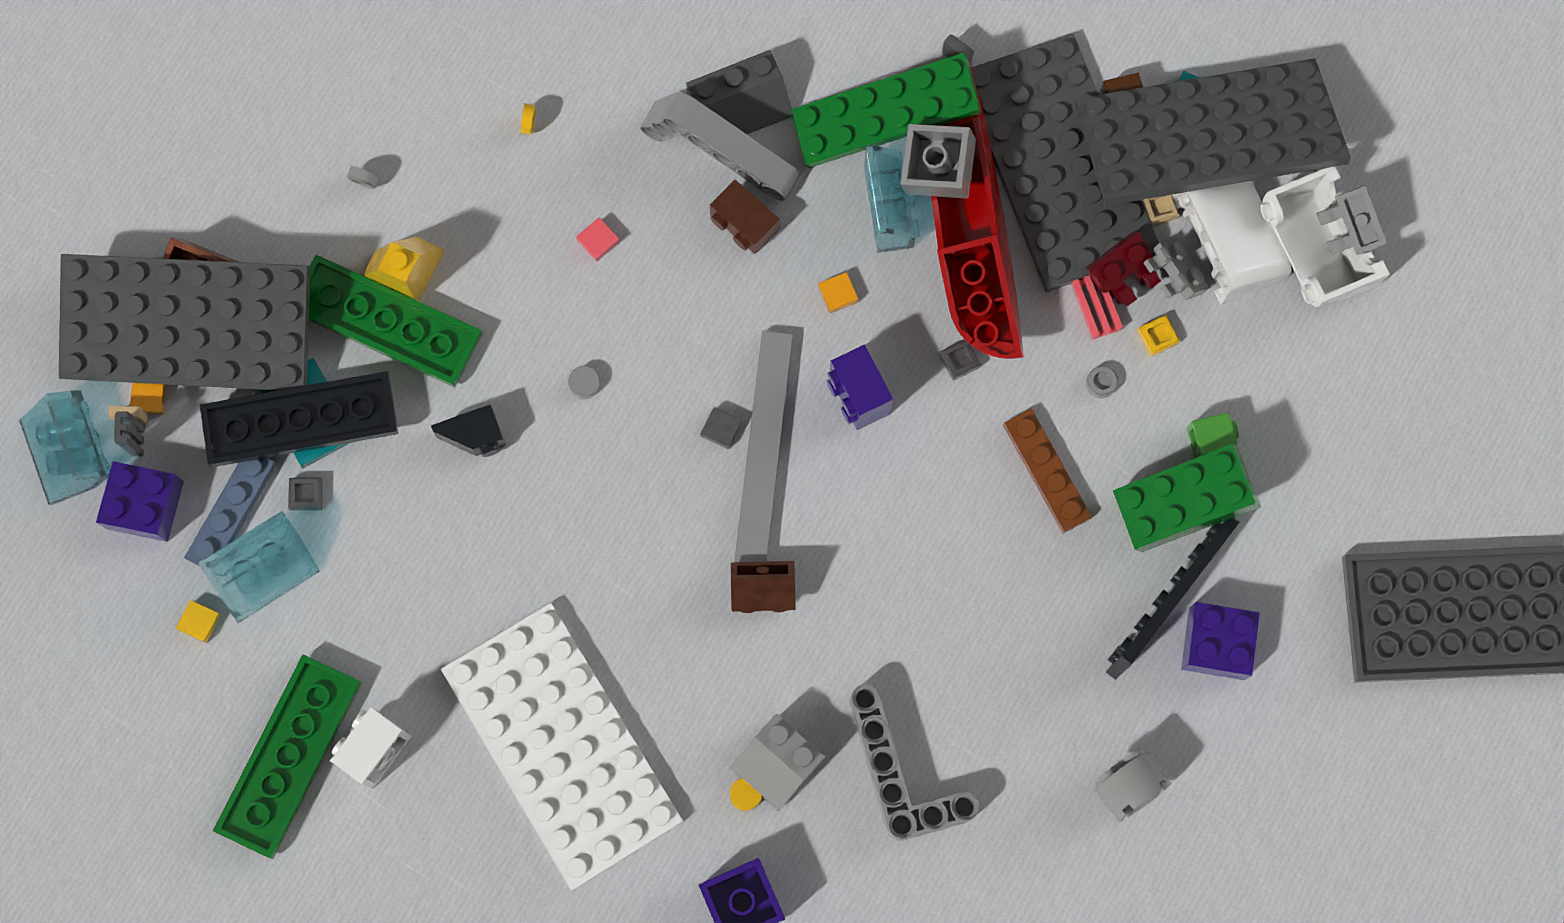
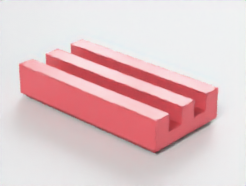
[1071,275,1123,340]

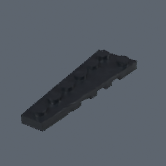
[1106,518,1240,680]

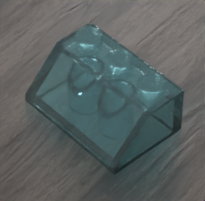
[864,145,920,253]
[19,390,110,505]
[199,511,320,624]

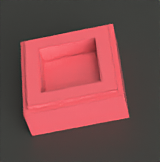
[576,218,620,262]

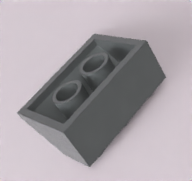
[686,50,793,134]

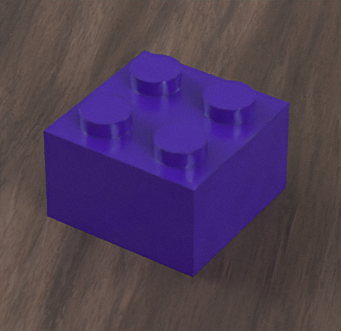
[827,344,894,430]
[96,461,184,542]
[1181,602,1260,680]
[698,858,786,923]

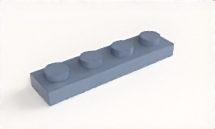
[184,458,277,574]

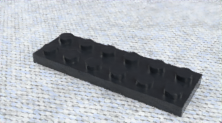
[199,371,399,468]

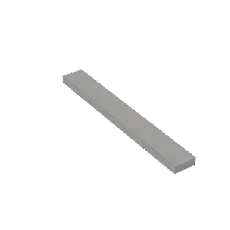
[734,330,793,562]

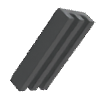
[114,411,145,456]

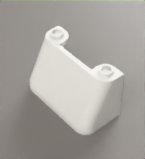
[1260,167,1390,307]
[1172,180,1292,305]

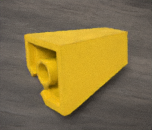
[362,236,445,301]

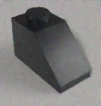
[431,404,506,457]

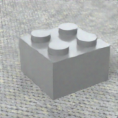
[900,124,976,198]

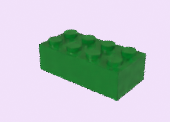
[1113,443,1261,552]

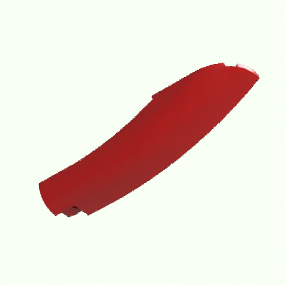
[931,63,1024,359]

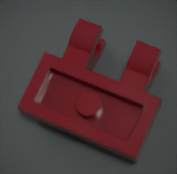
[1086,231,1161,306]

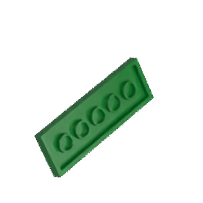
[792,52,981,168]
[309,255,483,388]
[213,654,362,859]

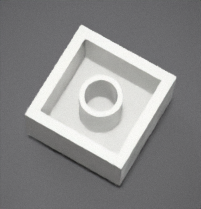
[330,707,412,789]

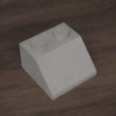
[731,713,825,811]

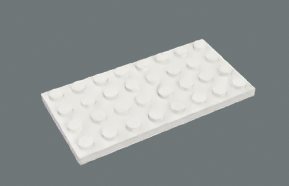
[441,603,683,891]

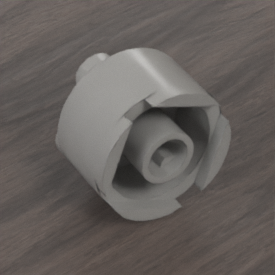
[1095,748,1172,822]

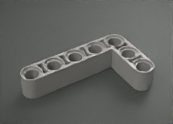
[640,92,799,201]
[850,684,979,841]

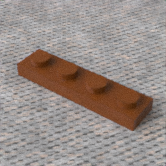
[1003,409,1092,534]

